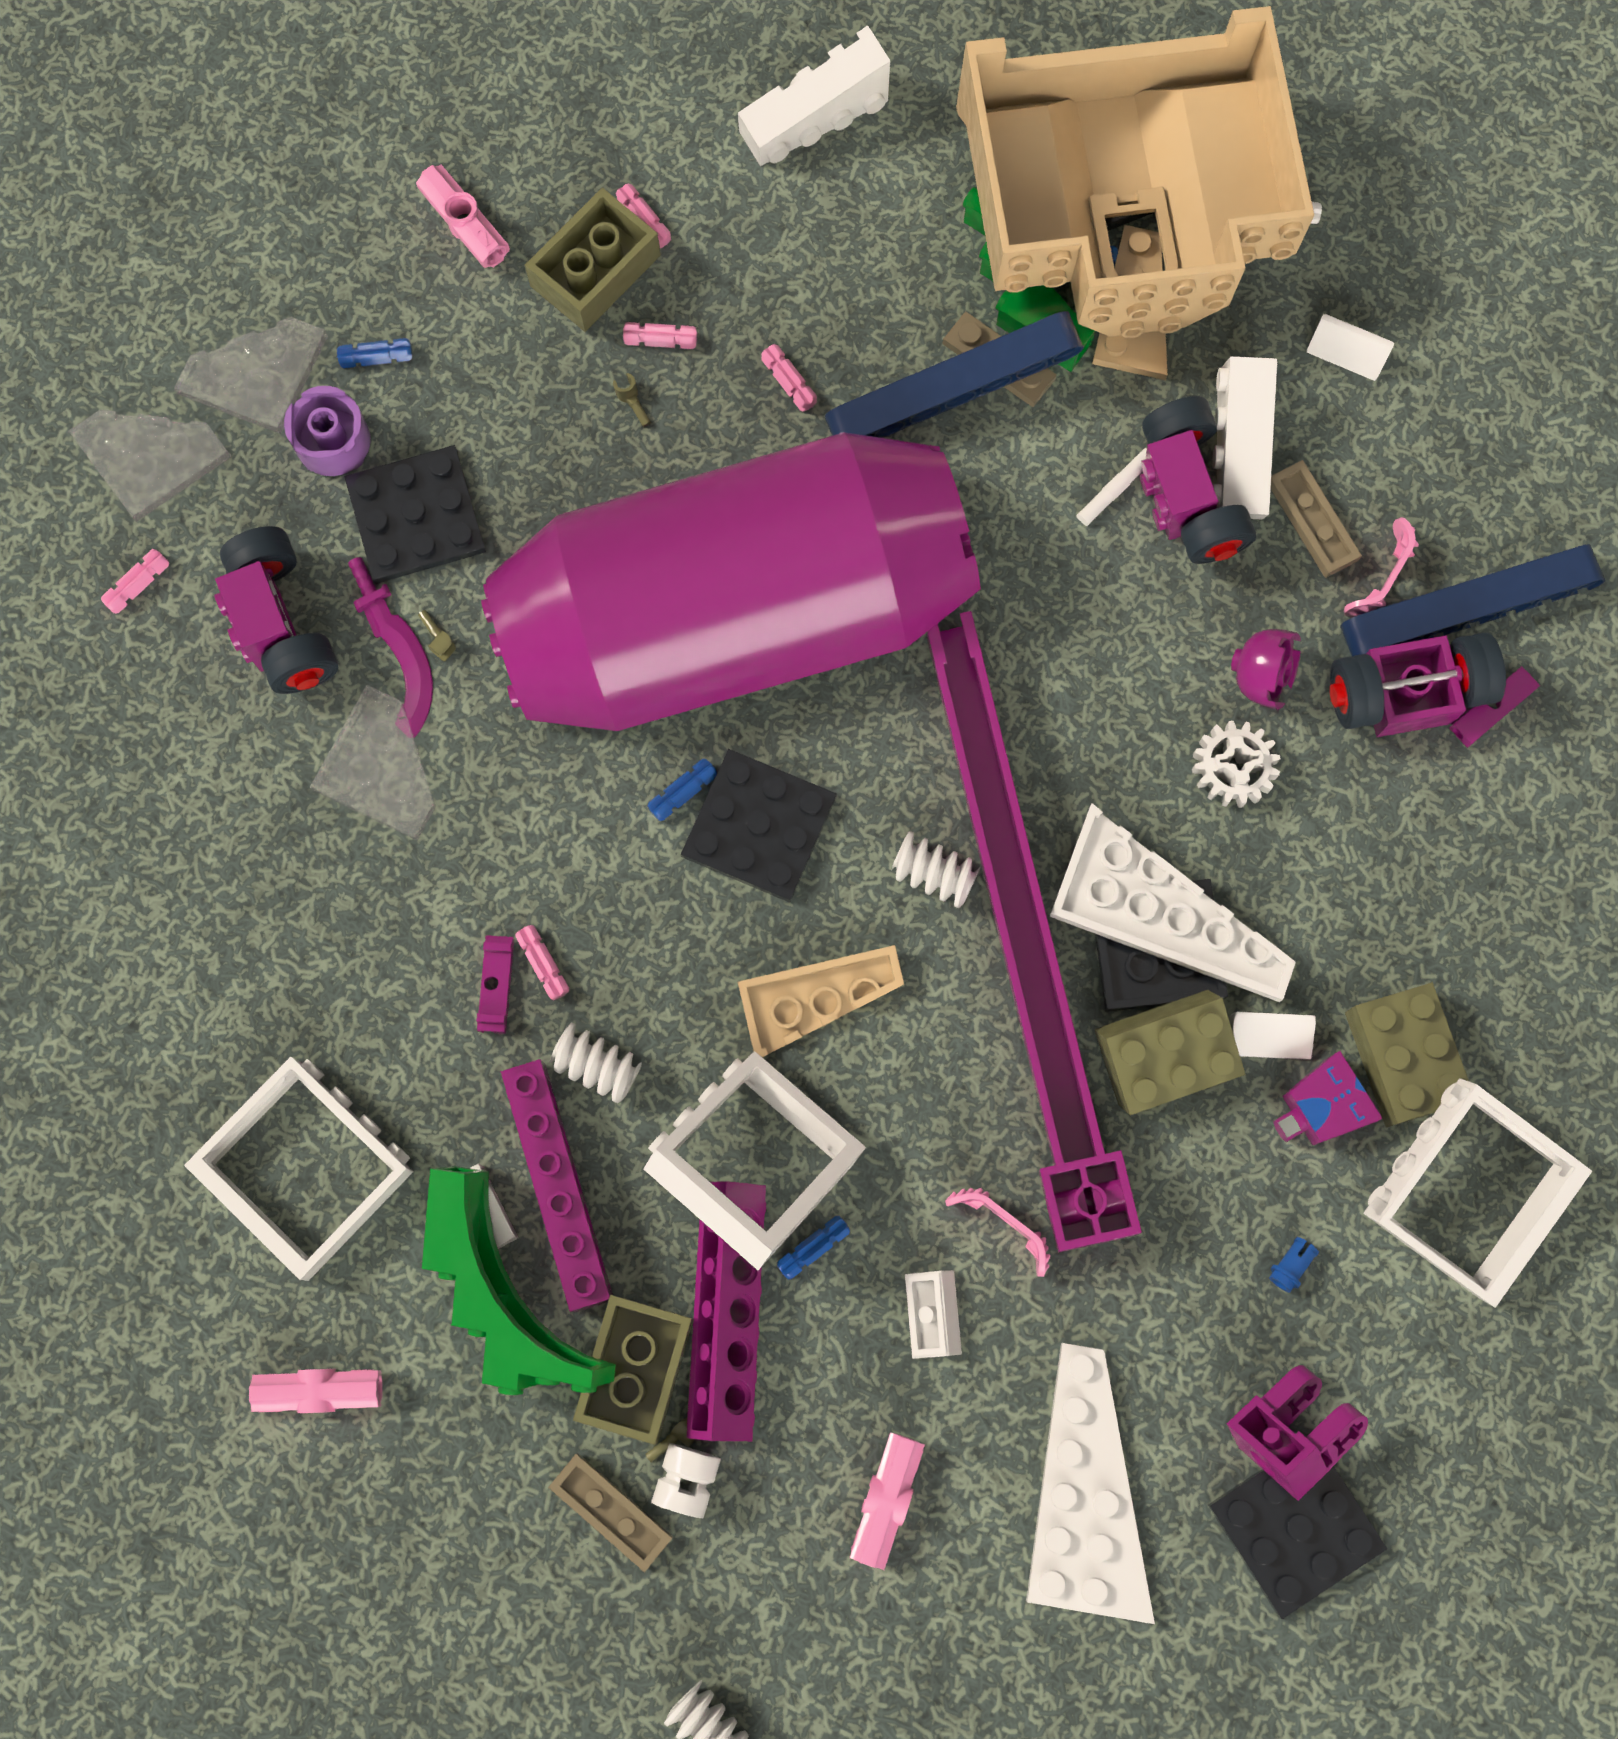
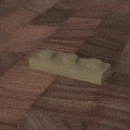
[943,311,1057,407]
[1270,460,1362,578]
[548,1453,673,1573]

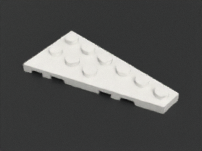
[1050,803,1296,1002]
[1026,1343,1155,1624]

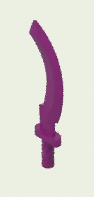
[348,557,433,739]

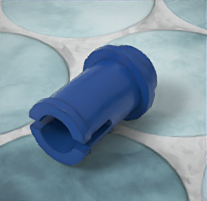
[1269,1237,1319,1293]

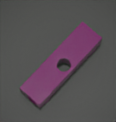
[1449,666,1540,748]
[476,935,515,1034]

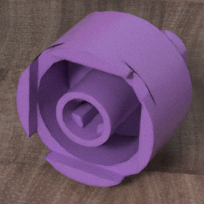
[284,386,371,476]

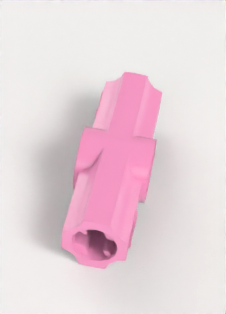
[416,164,510,268]
[249,1369,382,1413]
[850,1432,925,1570]

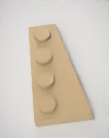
[1092,225,1168,380]

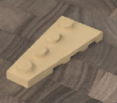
[738,945,904,1057]

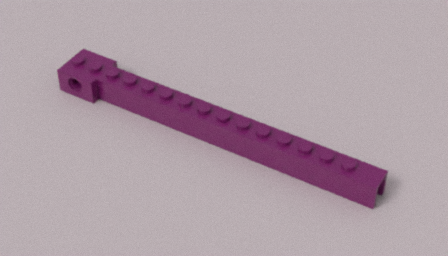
[926,611,1142,1253]

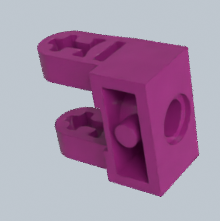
[1227,1365,1368,1501]

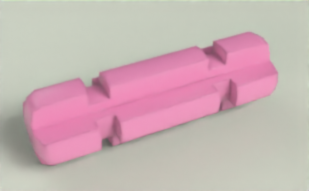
[616,184,671,249]
[623,322,697,349]
[761,344,817,412]
[101,549,169,614]
[516,925,569,1000]

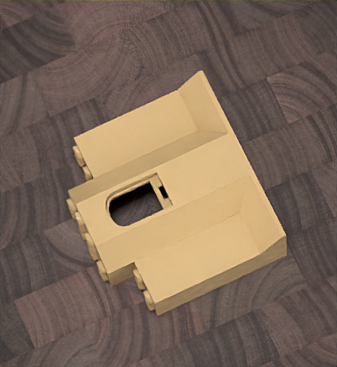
[956,6,1314,338]

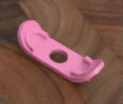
[1344,517,1419,617]
[945,1188,1050,1277]

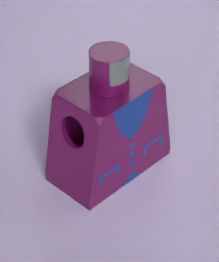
[1273,1051,1382,1145]

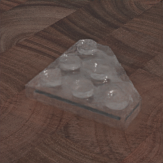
[174,317,328,434]
[69,409,231,522]
[310,685,436,841]

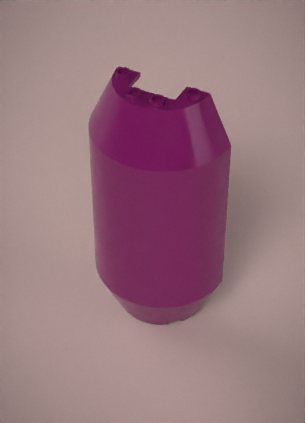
[481,432,981,731]

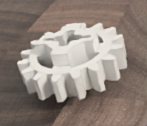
[1192,721,1280,808]

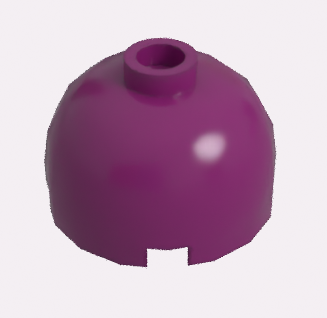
[1231,629,1301,710]

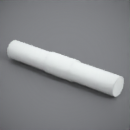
[1076,448,1147,526]

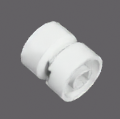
[651,1443,721,1518]

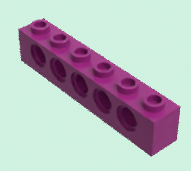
[500,1059,613,1313]
[686,1181,766,1442]

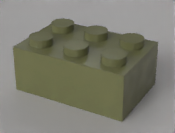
[525,188,661,332]
[1345,982,1469,1128]
[1094,990,1246,1115]
[573,1295,693,1445]

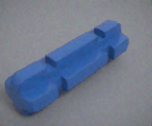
[337,338,413,368]
[647,759,717,821]
[777,1215,850,1280]

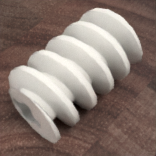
[892,831,981,908]
[550,1023,642,1103]
[664,1680,749,1739]

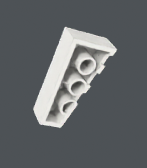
[738,26,890,166]
[1212,357,1277,520]

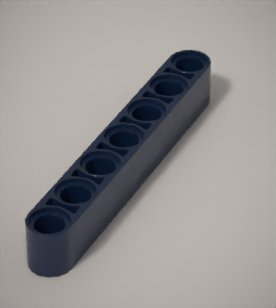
[825,311,1084,438]
[1340,544,1605,657]

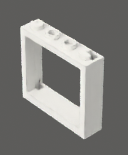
[644,1051,866,1270]
[184,1057,414,1281]
[1363,1078,1592,1308]

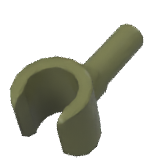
[613,373,651,427]
[418,610,456,662]
[645,1418,696,1462]

